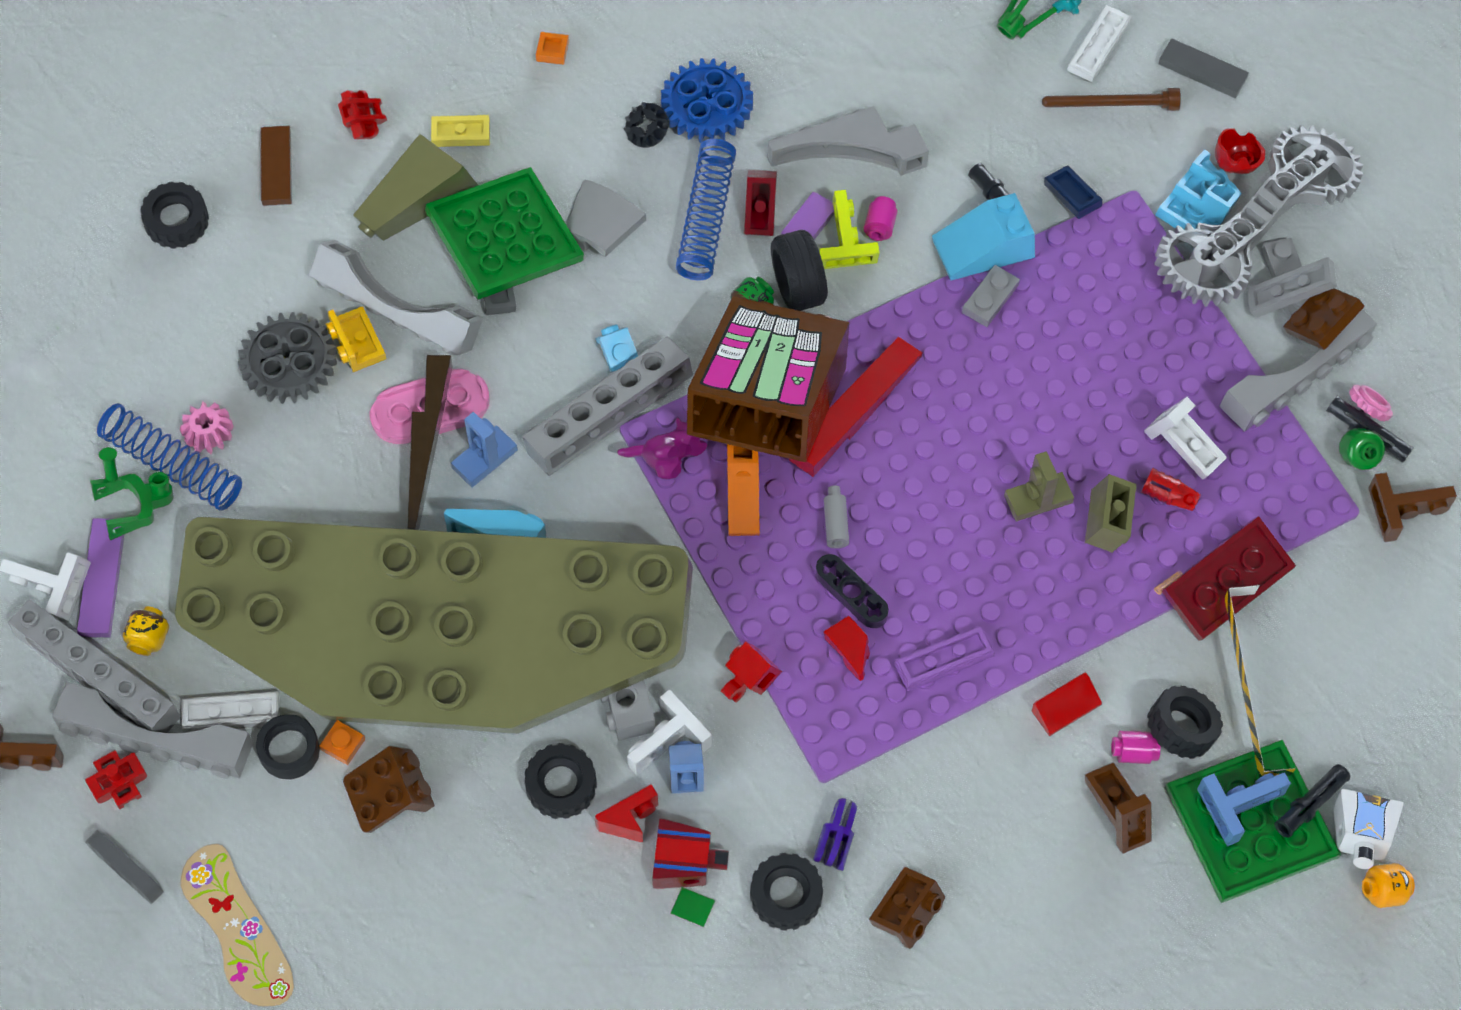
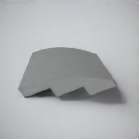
[567,179,646,257]

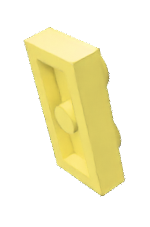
[431,115,490,147]

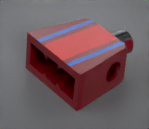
[652,818,729,889]

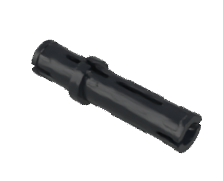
[1326,395,1414,463]
[1274,764,1351,838]

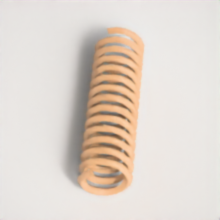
[1154,571,1183,595]

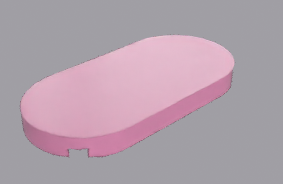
[370,369,490,444]

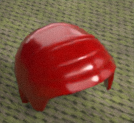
[1215,128,1265,174]

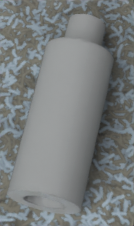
[824,486,849,548]

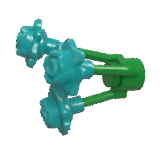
[996,0,1081,40]

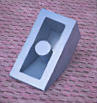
[669,741,704,794]

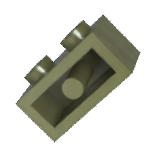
[1085,474,1136,552]

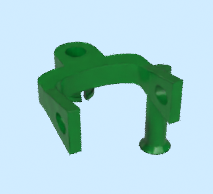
[90,447,174,540]

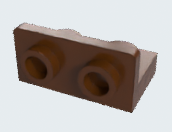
[869,867,945,949]

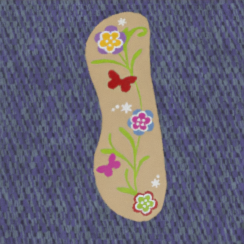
[181,844,294,1007]

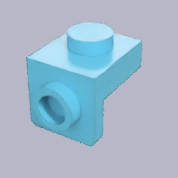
[595,324,638,372]

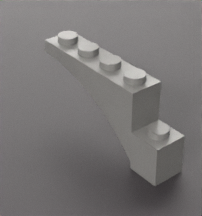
[767,106,929,176]

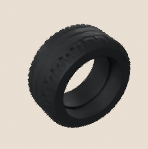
[770,230,828,311]

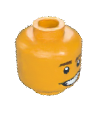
[1362,863,1415,908]

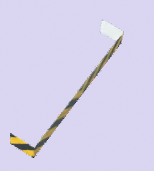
[1224,585,1296,778]

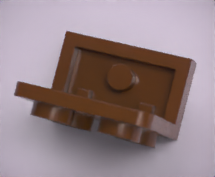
[343,746,435,833]

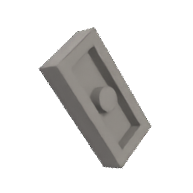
[962,265,1020,327]

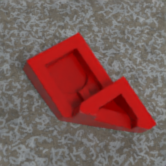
[823,616,870,681]

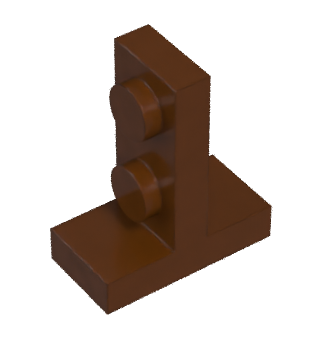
[1368,472,1457,542]
[0,724,64,771]
[1085,762,1152,854]

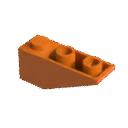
[727,444,760,536]

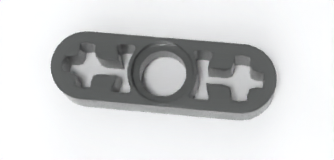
[85,830,164,904]

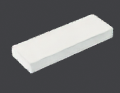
[182,691,280,733]

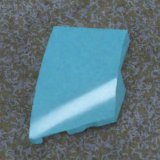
[1155,149,1242,229]

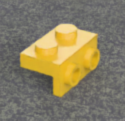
[325,306,387,372]

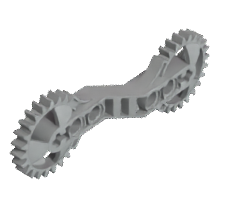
[1154,125,1364,307]

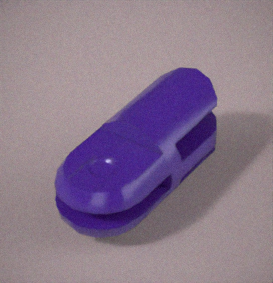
[812,798,857,871]

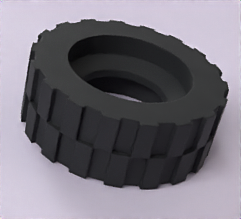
[140,182,209,249]
[1147,685,1223,759]
[524,743,597,819]
[750,853,823,931]

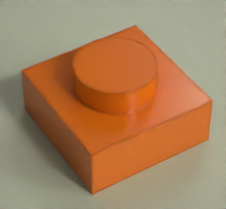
[536,32,569,65]
[319,720,366,766]

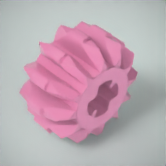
[180,401,234,454]

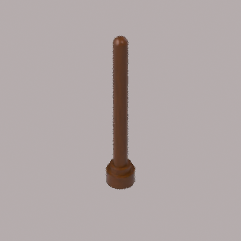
[1042,88,1181,111]

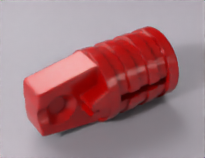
[1141,468,1201,511]

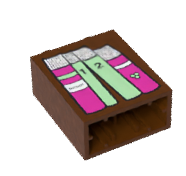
[687,296,850,462]

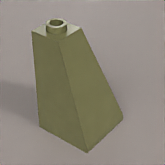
[353,134,478,241]

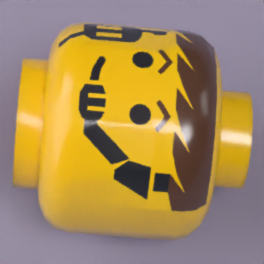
[122,606,169,656]

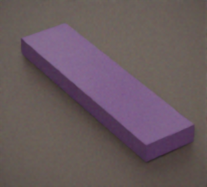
[77,518,124,638]

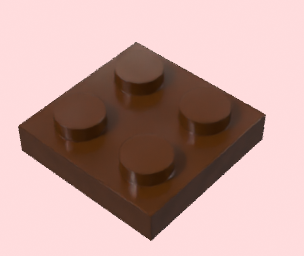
[1283,288,1365,350]

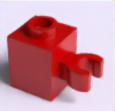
[721,641,782,703]

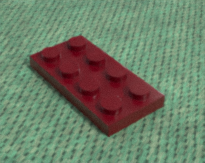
[1161,516,1296,641]

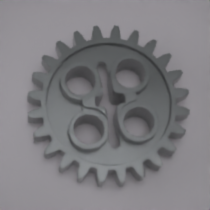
[238,312,337,404]

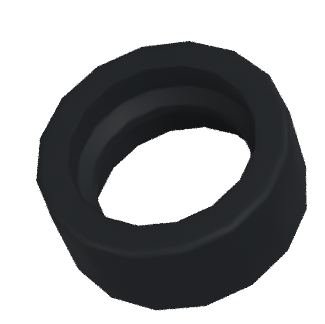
[256,714,320,780]

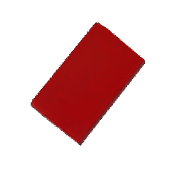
[1032,672,1103,736]

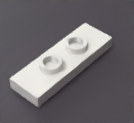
[1067,5,1132,82]

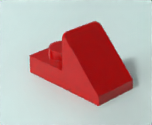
[595,784,659,842]

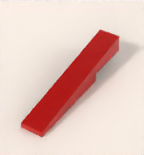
[789,336,923,477]

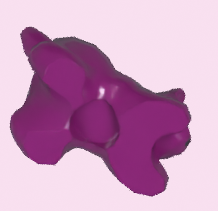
[617,418,707,479]

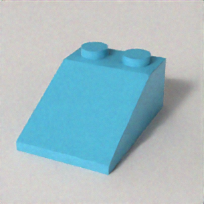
[932,193,1035,281]
[444,509,546,538]

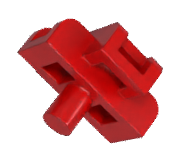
[338,90,387,139]
[85,750,147,810]

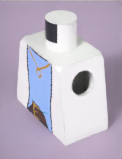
[1333,788,1403,869]

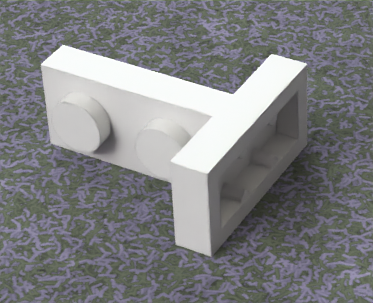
[1144,397,1227,480]
[0,552,91,621]
[627,689,712,776]

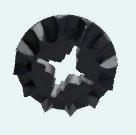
[623,102,669,148]

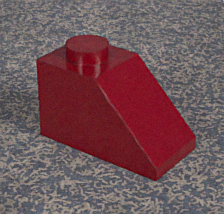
[744,170,777,236]

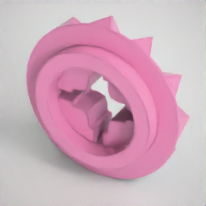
[1349,385,1393,422]

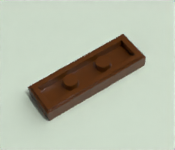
[261,125,292,206]

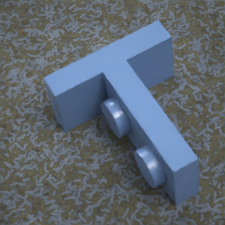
[451,412,518,488]
[1197,772,1291,846]

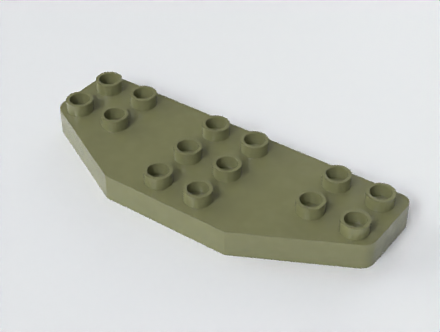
[175,517,693,734]

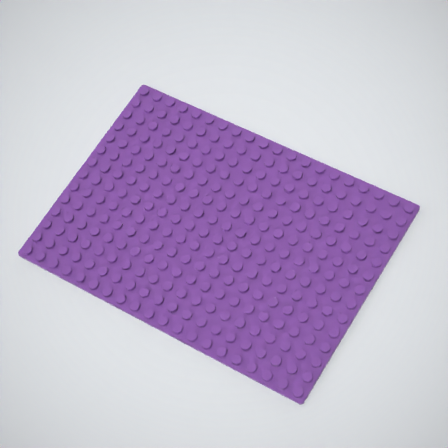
[620,190,1359,783]

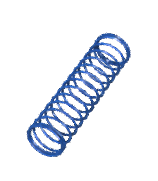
[97,403,242,511]

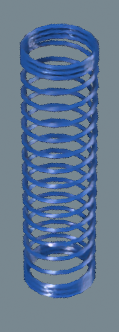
[676,138,736,281]

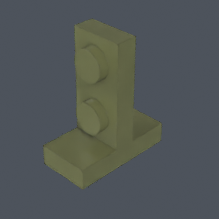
[1004,451,1074,522]

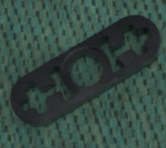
[815,554,889,628]

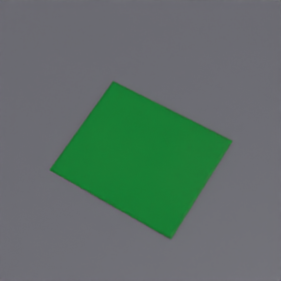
[670,887,715,927]

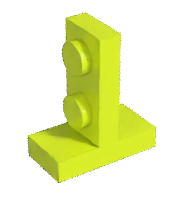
[819,190,880,269]

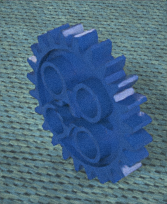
[661,58,753,143]

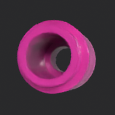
[864,196,898,241]
[1111,731,1161,764]

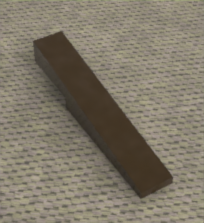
[407,355,453,530]

